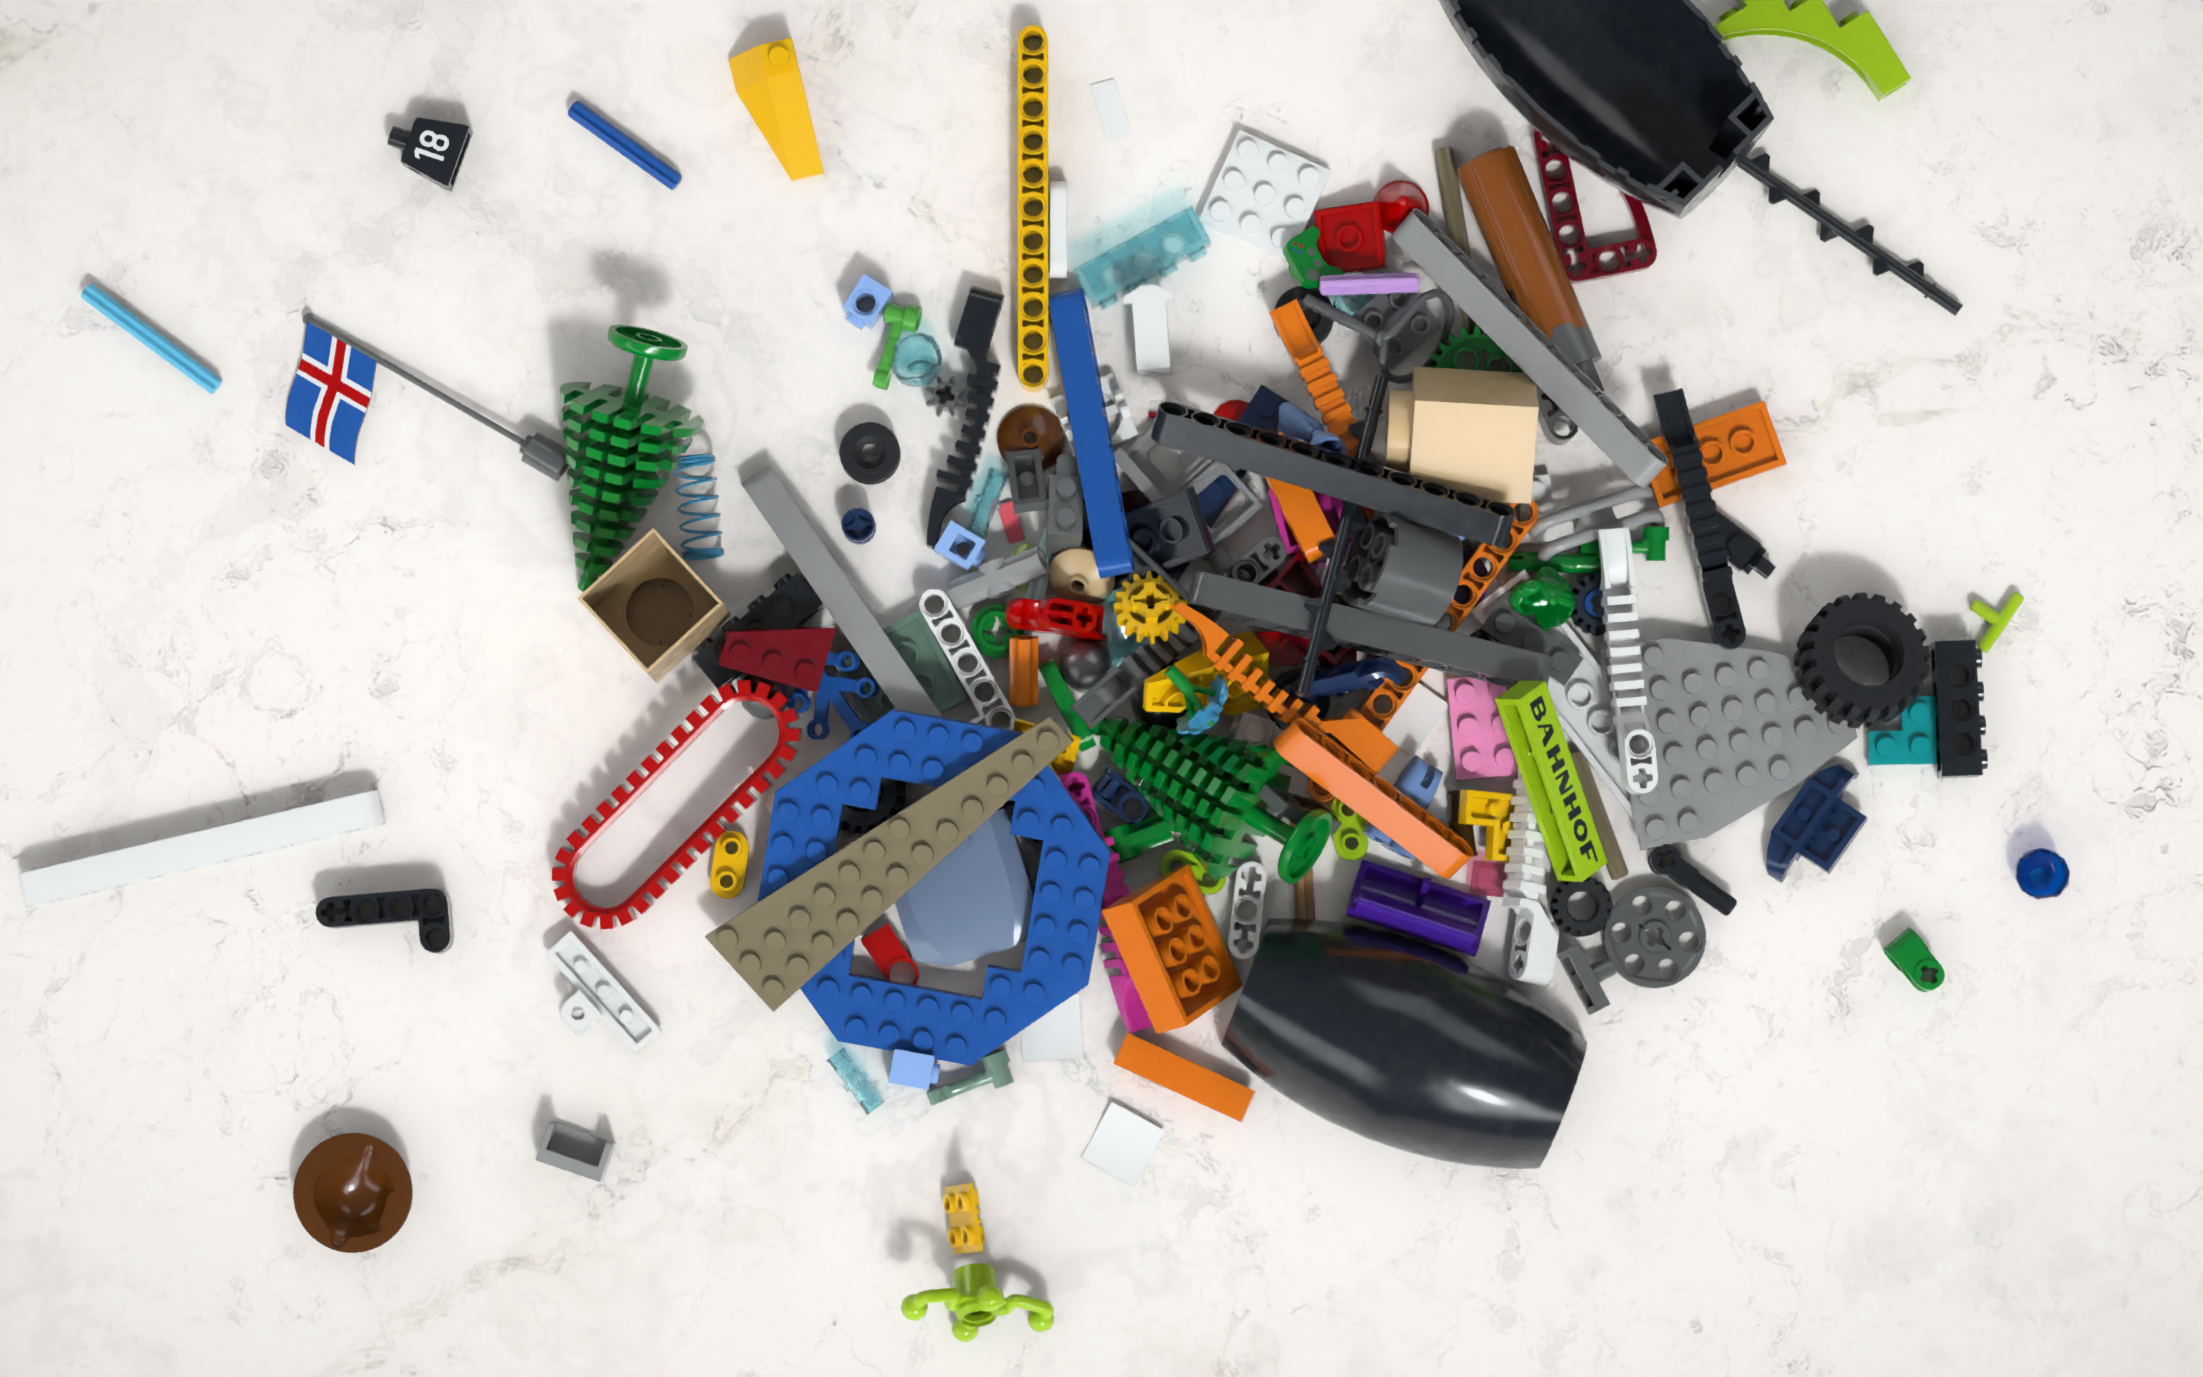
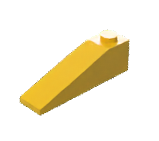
[729,38,824,181]
[1143,631,1269,715]

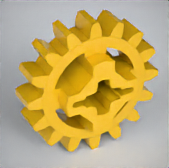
[1114,571,1187,644]

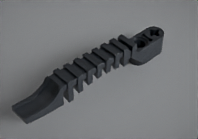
[927,285,1005,550]
[1652,388,1746,650]

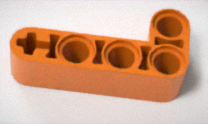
[1262,431,1335,563]

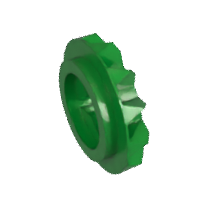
[971,605,1025,659]

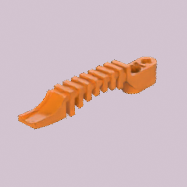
[1269,299,1374,523]
[1170,601,1399,774]

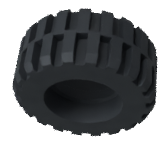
[1794,592,1931,729]

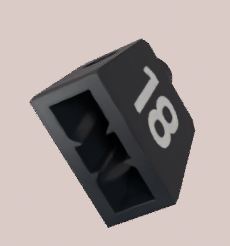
[388,117,473,192]

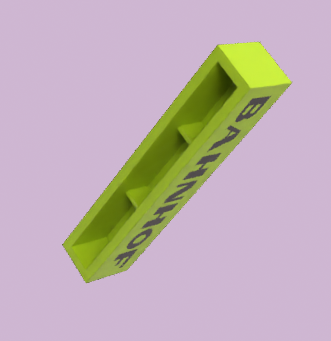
[1495,680,1608,882]

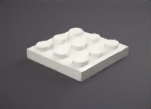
[1198,130,1331,262]

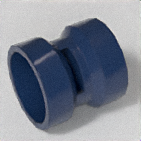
[841,508,876,545]

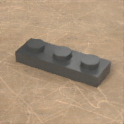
[1480,601,1583,687]
[1257,784,1342,834]

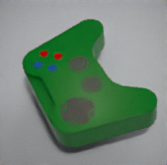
[1283,226,1344,289]

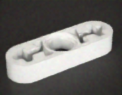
[1050,181,1067,278]
[1228,861,1267,960]

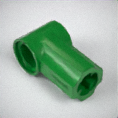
[1103,815,1174,864]

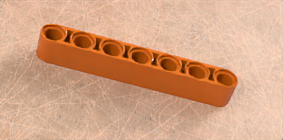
[1273,717,1474,879]

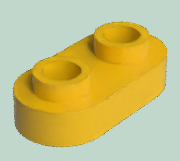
[710,831,750,899]

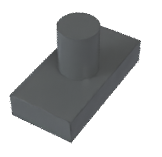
[1557,944,1616,1015]

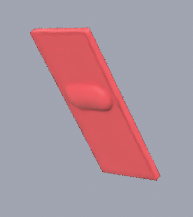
[997,501,1025,544]

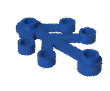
[788,651,879,740]

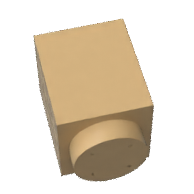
[1384,367,1539,504]
[578,528,732,684]

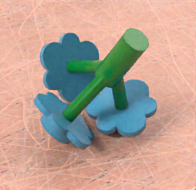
[1164,664,1228,735]

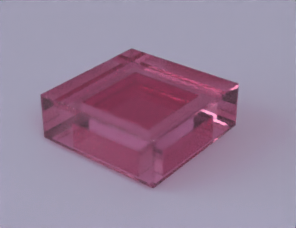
[1469,860,1506,898]

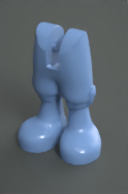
[1277,402,1346,454]
[1362,755,1443,860]

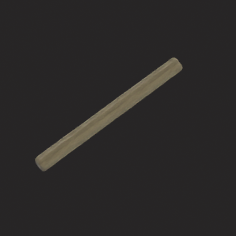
[1435,147,1484,335]

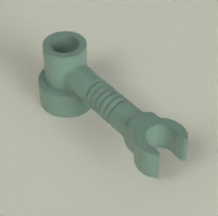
[927,1048,1014,1106]

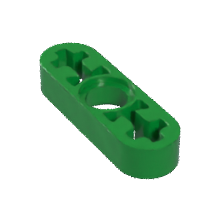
[1038,658,1096,753]

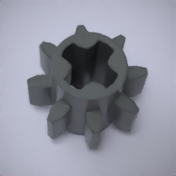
[926,376,966,417]

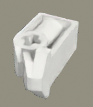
[1123,283,1174,376]

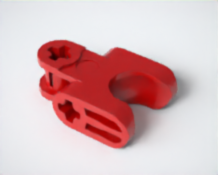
[1005,597,1109,642]

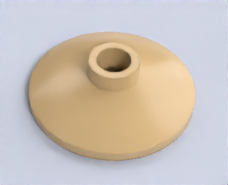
[1049,547,1115,605]

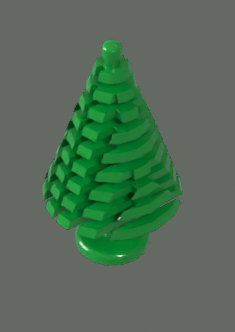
[559,325,704,592]
[1089,717,1332,885]

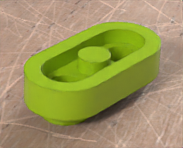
[1330,798,1368,861]
[1160,850,1226,895]

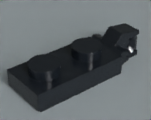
[1686,509,1776,579]

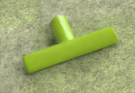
[1970,592,2024,653]

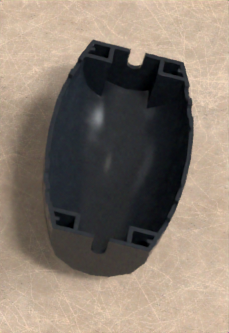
[1439,0,1774,219]
[1221,918,1587,1169]

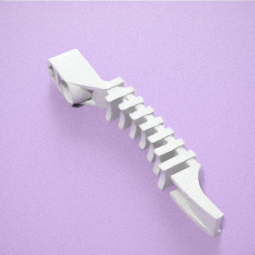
[1597,527,1658,795]
[1502,717,1562,986]

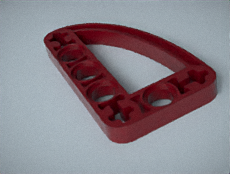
[1533,130,1657,284]

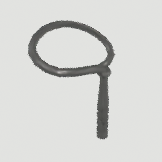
[1302,289,1454,384]

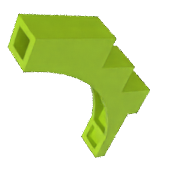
[1714,0,1911,102]

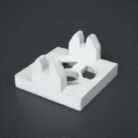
[1050,373,1138,462]

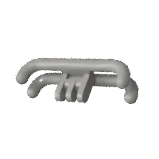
[1528,485,1663,562]

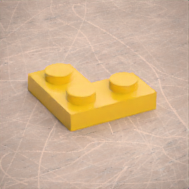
[1458,790,1516,863]

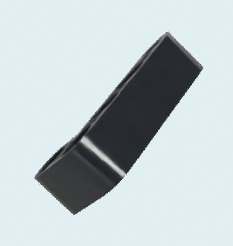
[315,888,454,954]

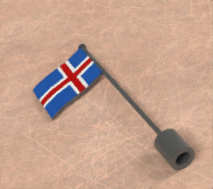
[285,313,569,481]

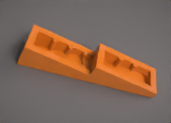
[1113,1033,1256,1122]

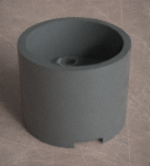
[1341,510,1463,627]

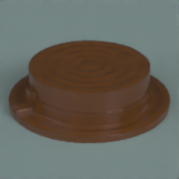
[293,1133,413,1253]

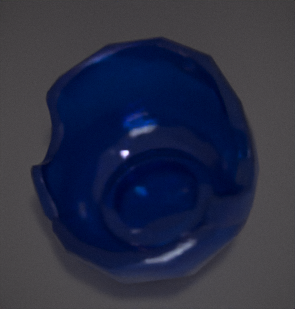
[2015,848,2070,899]

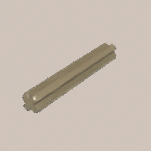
[1571,751,1629,880]

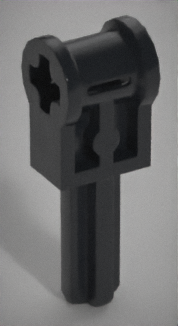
[1648,844,1737,916]

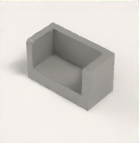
[535,1121,616,1182]

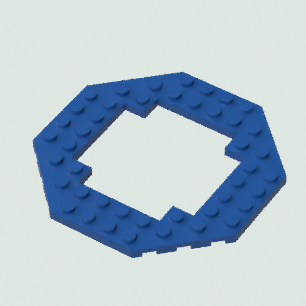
[758,708,1112,1066]

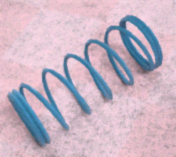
[674,454,725,560]

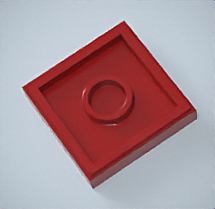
[1314,201,1388,275]

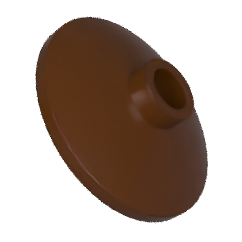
[997,406,1064,471]

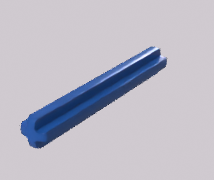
[568,101,682,190]

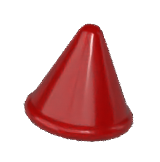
[1373,180,1429,234]

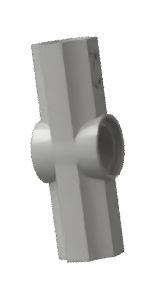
[946,546,1050,610]

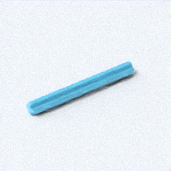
[81,283,222,394]

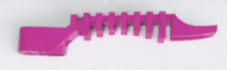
[1058,772,1153,1033]

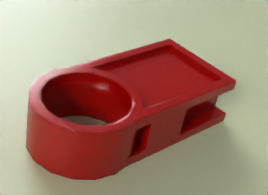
[861,923,919,985]

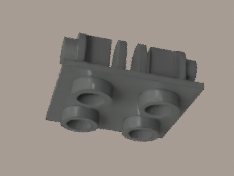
[1352,293,1442,370]

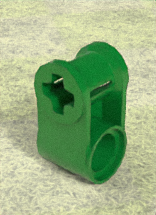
[1883,927,1945,992]

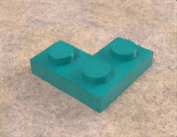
[1867,696,1937,766]

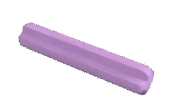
[1320,273,1420,296]

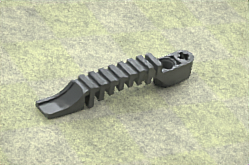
[1070,537,1287,730]

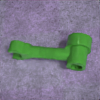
[872,303,922,390]

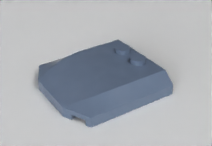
[895,807,1034,966]

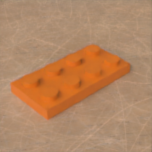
[1650,401,1787,509]

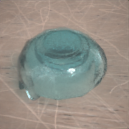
[891,332,943,387]

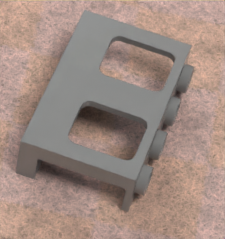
[1114,427,1263,560]

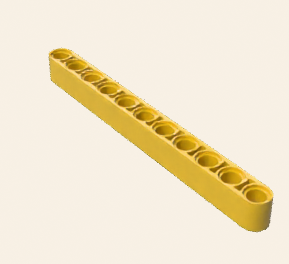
[1018,25,1049,393]

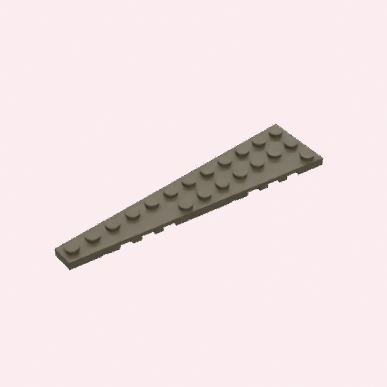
[705,715,1074,1012]

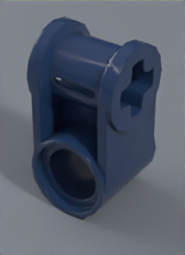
[1091,765,1149,825]

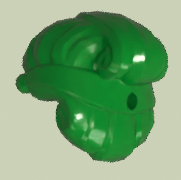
[1508,567,1576,631]

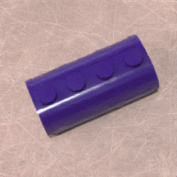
[1345,859,1491,957]

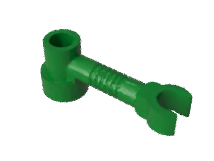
[1580,527,1669,561]

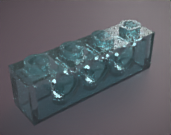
[1073,206,1211,310]

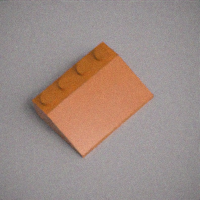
[1102,864,1243,1034]

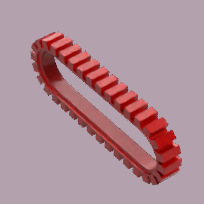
[552,679,802,929]

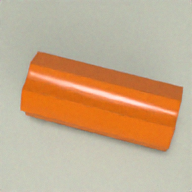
[1009,635,1038,706]

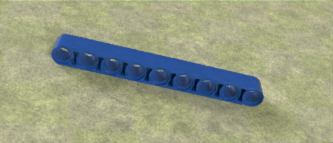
[1048,288,1135,579]

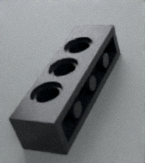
[693,573,825,689]
[1930,640,1988,779]

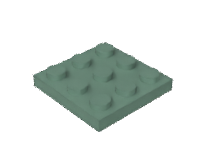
[835,610,968,723]

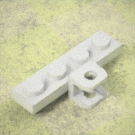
[546,931,662,1055]

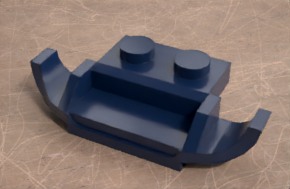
[1285,657,1408,704]
[1767,764,1868,883]

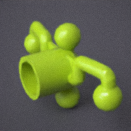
[901,1263,1054,1342]

